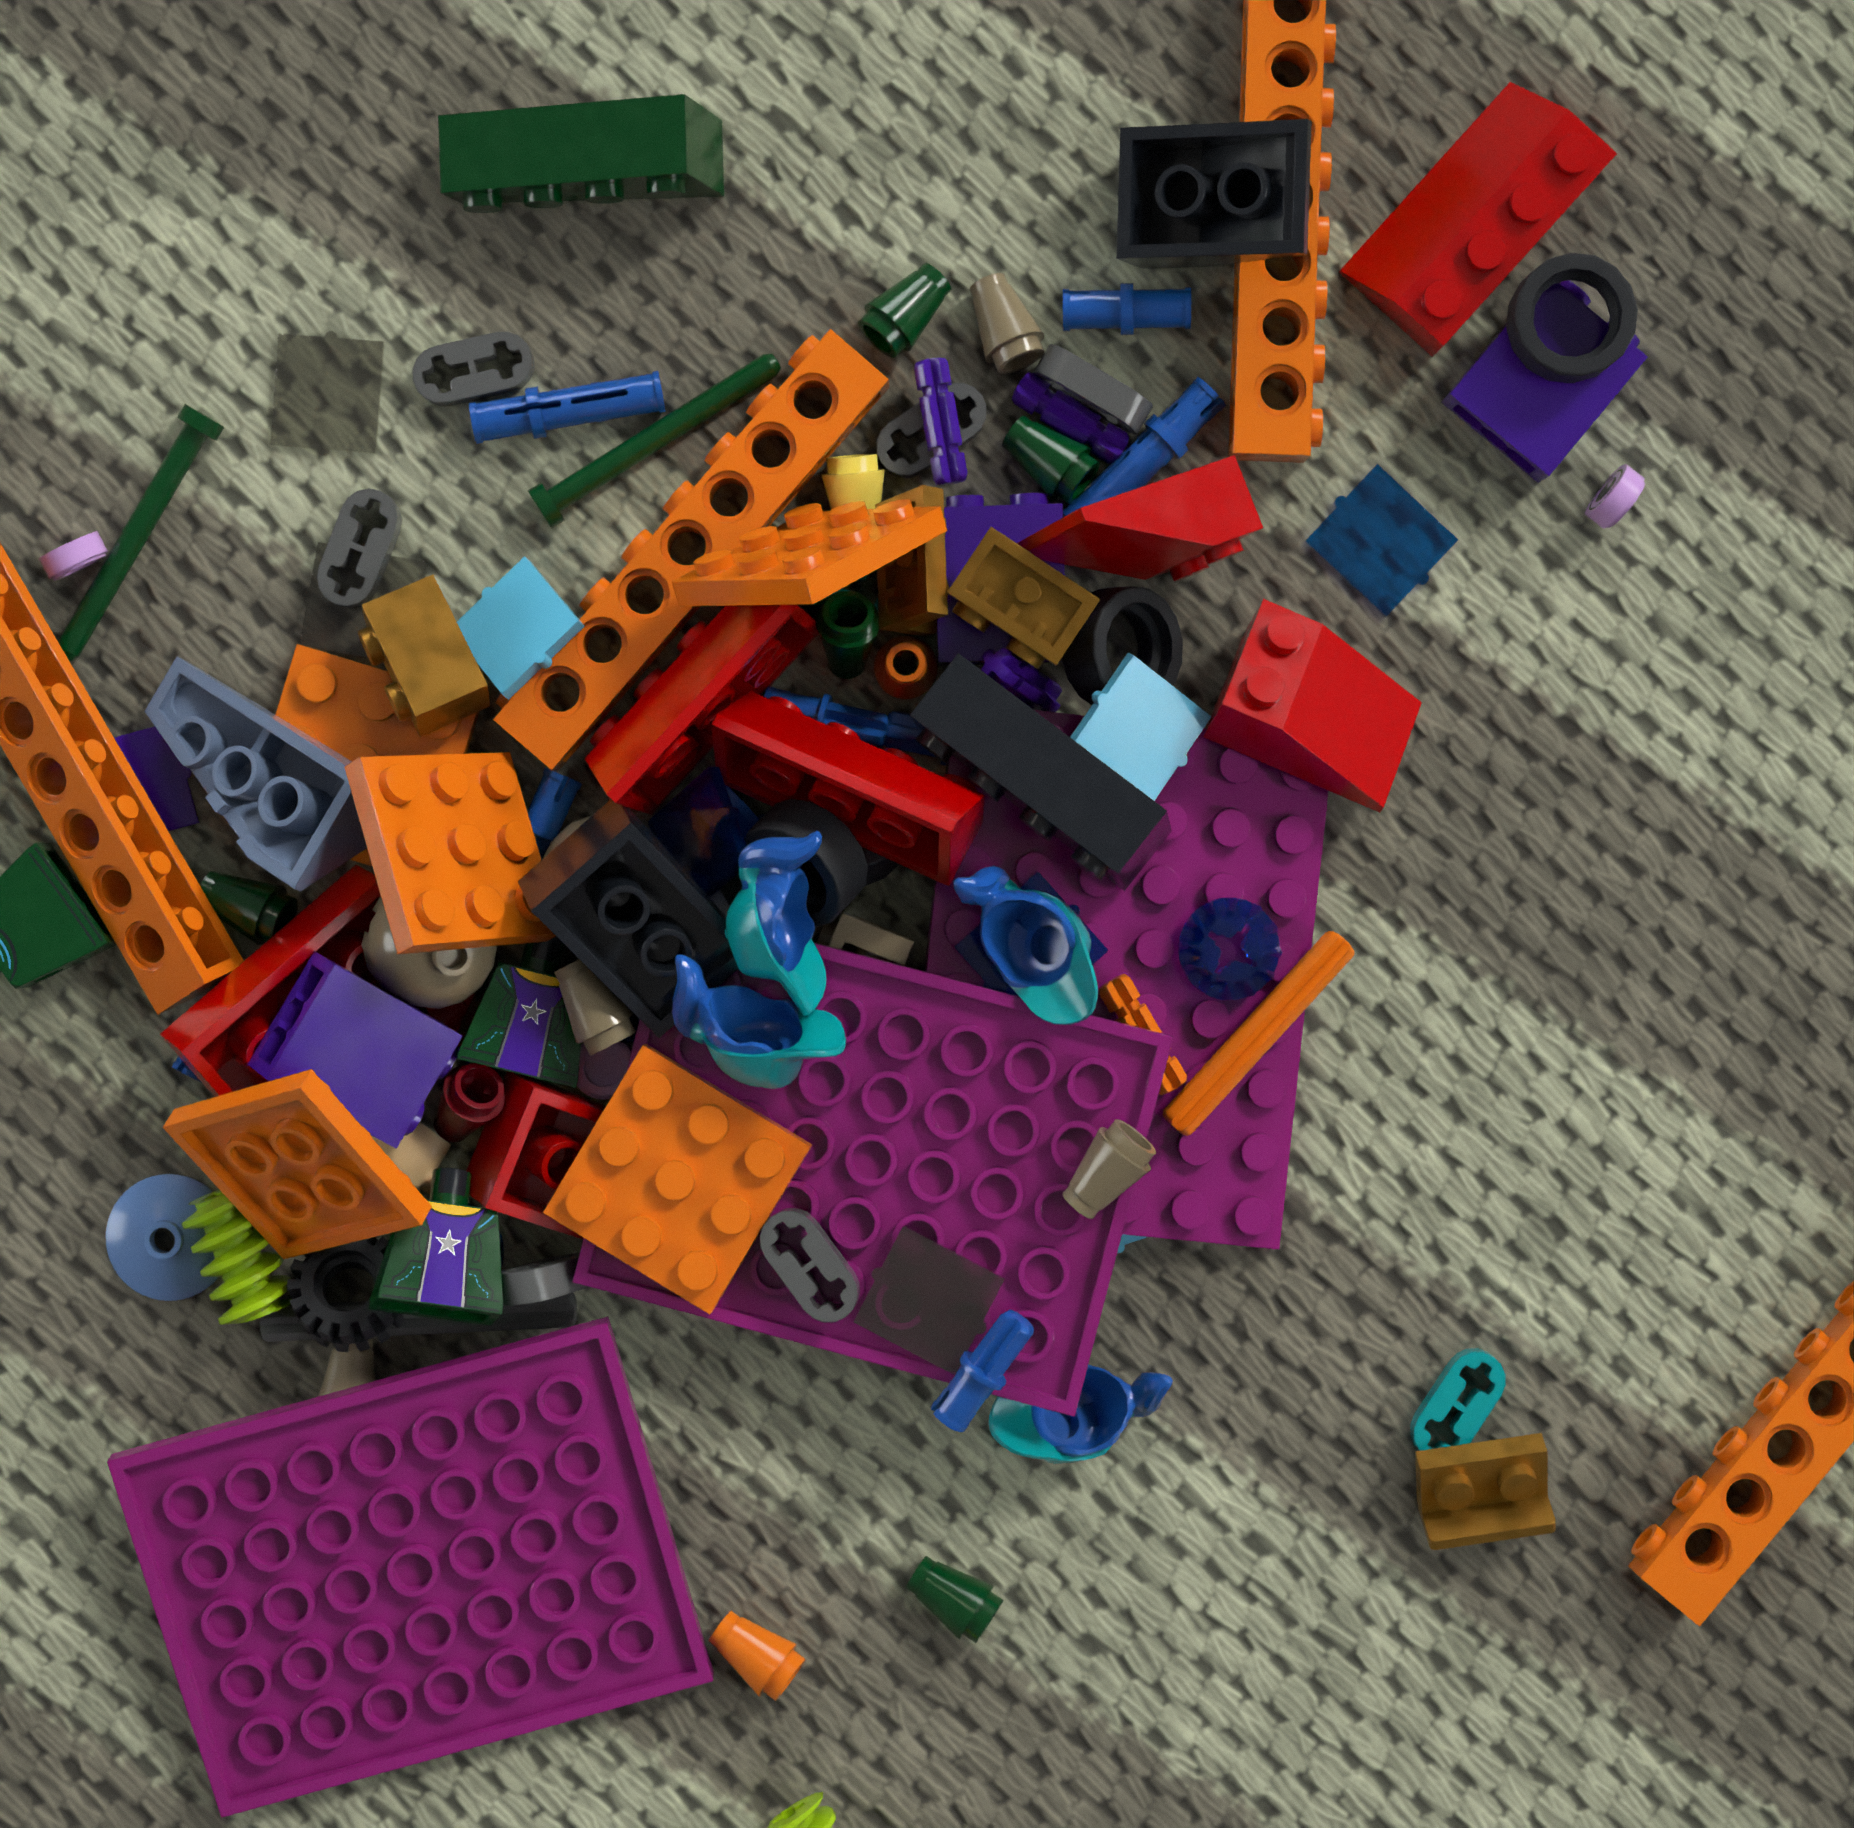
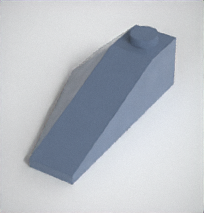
[144,656,367,891]

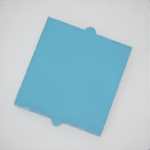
[457,556,585,700]
[1070,653,1212,801]

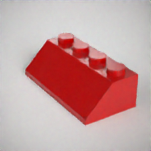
[1339,82,1618,357]
[711,691,985,886]

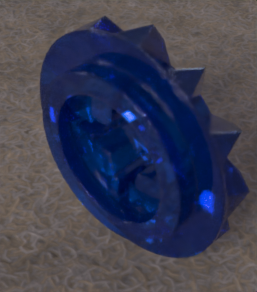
[1178,897,1283,1001]

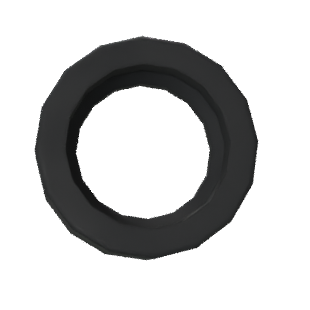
[1506,253,1638,383]
[1062,586,1183,705]
[740,798,868,927]

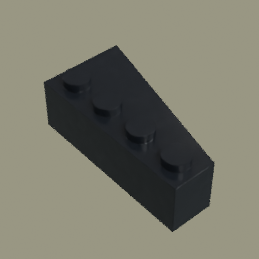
[910,653,1172,892]

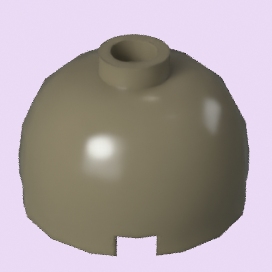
[362,897,497,1009]

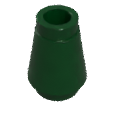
[858,263,951,358]
[1002,416,1100,504]
[816,591,880,679]
[200,871,298,945]
[905,1556,1004,1643]

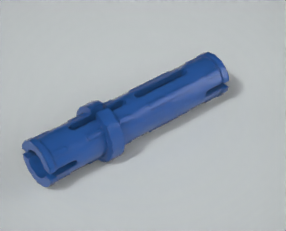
[469,371,666,444]
[1063,377,1226,517]

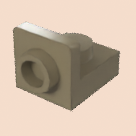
[817,911,914,965]

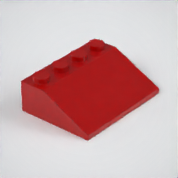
[585,605,819,815]
[160,865,474,1097]

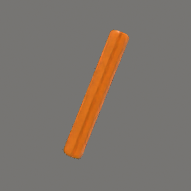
[1162,931,1355,1136]

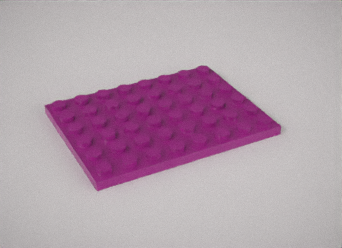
[924,710,1329,1250]
[572,943,1173,1417]
[107,1316,714,1818]

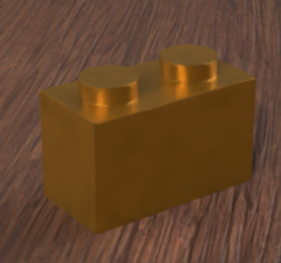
[357,574,490,737]

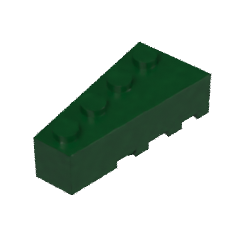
[438,94,724,213]

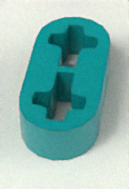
[1410,1348,1506,1451]

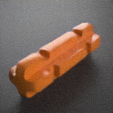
[1099,974,1187,1095]

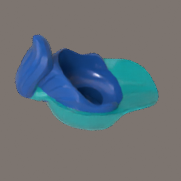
[725,831,826,1016]
[953,866,1098,1025]
[672,954,846,1089]
[988,1365,1173,1464]

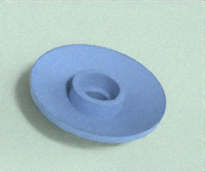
[106,1174,218,1301]

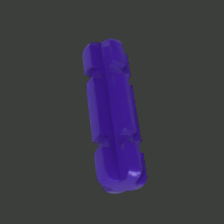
[914,357,968,486]
[1012,372,1130,464]
[981,647,1062,712]

